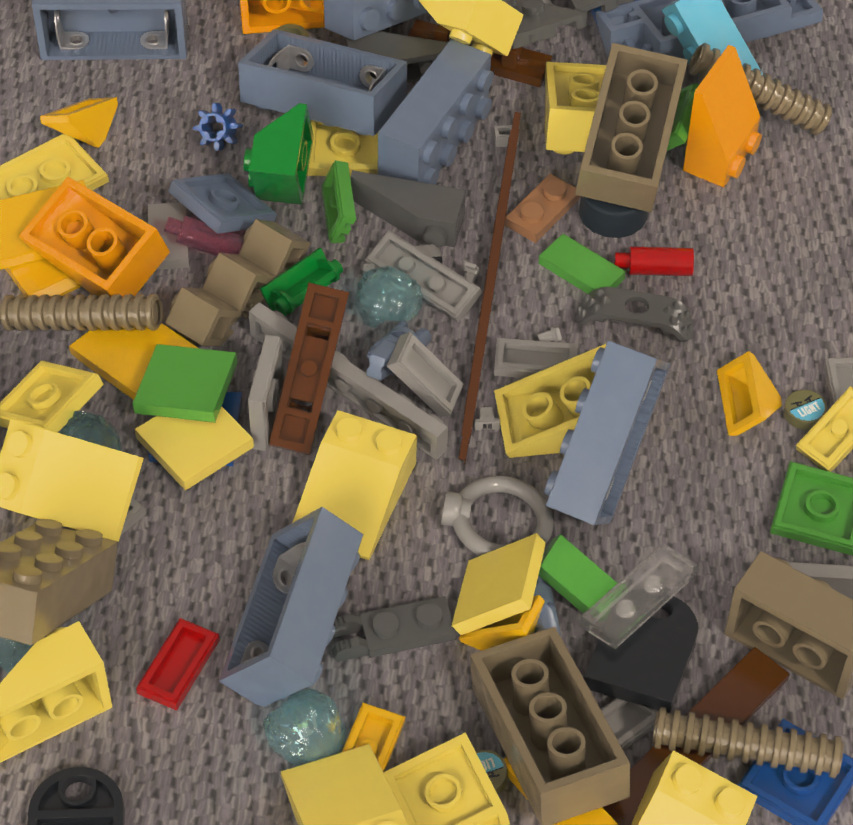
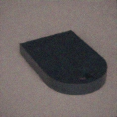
[583,591,698,713]
[27,767,125,825]

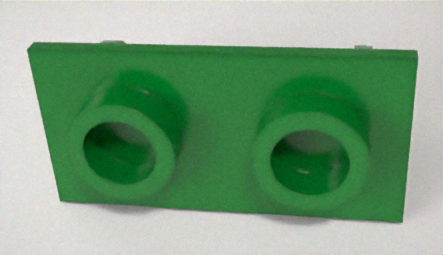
[260,248,343,316]

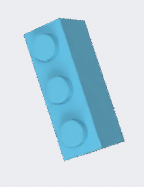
[662,0,763,81]

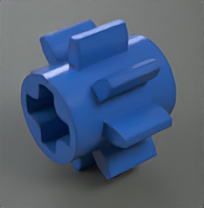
[193,103,243,151]

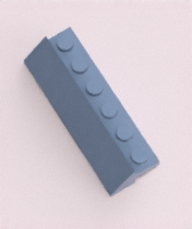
[596,0,823,59]

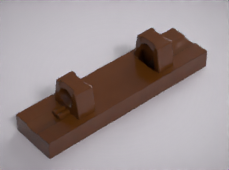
[408,19,553,87]
[269,283,349,455]

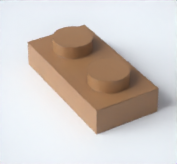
[505,173,581,243]

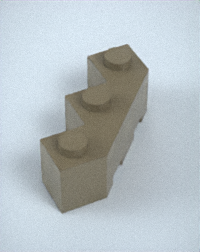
[165,219,311,346]

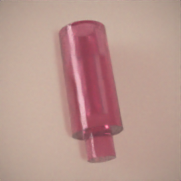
[164,216,244,257]

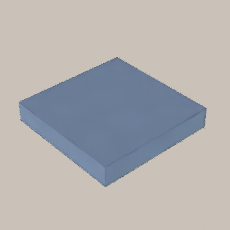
[168,173,277,234]

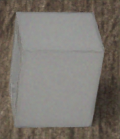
[494,125,519,147]

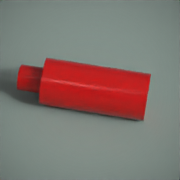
[614,246,694,276]

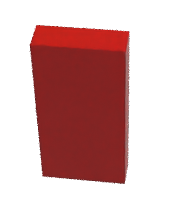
[136,618,220,710]

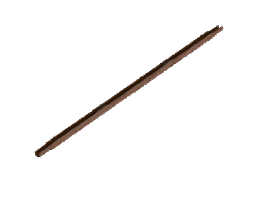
[459,112,521,464]

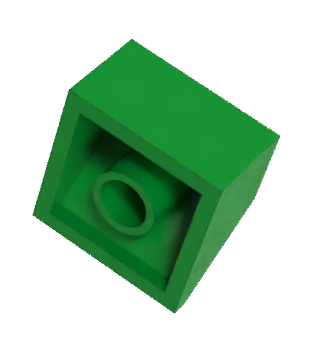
[244,103,314,205]

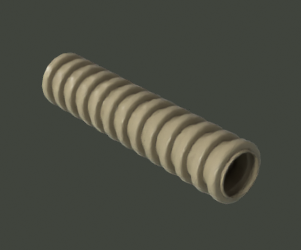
[689,43,832,135]
[0,294,163,331]
[652,707,844,778]

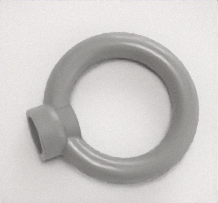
[441,476,554,556]

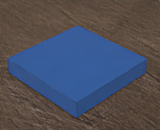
[738,718,853,825]

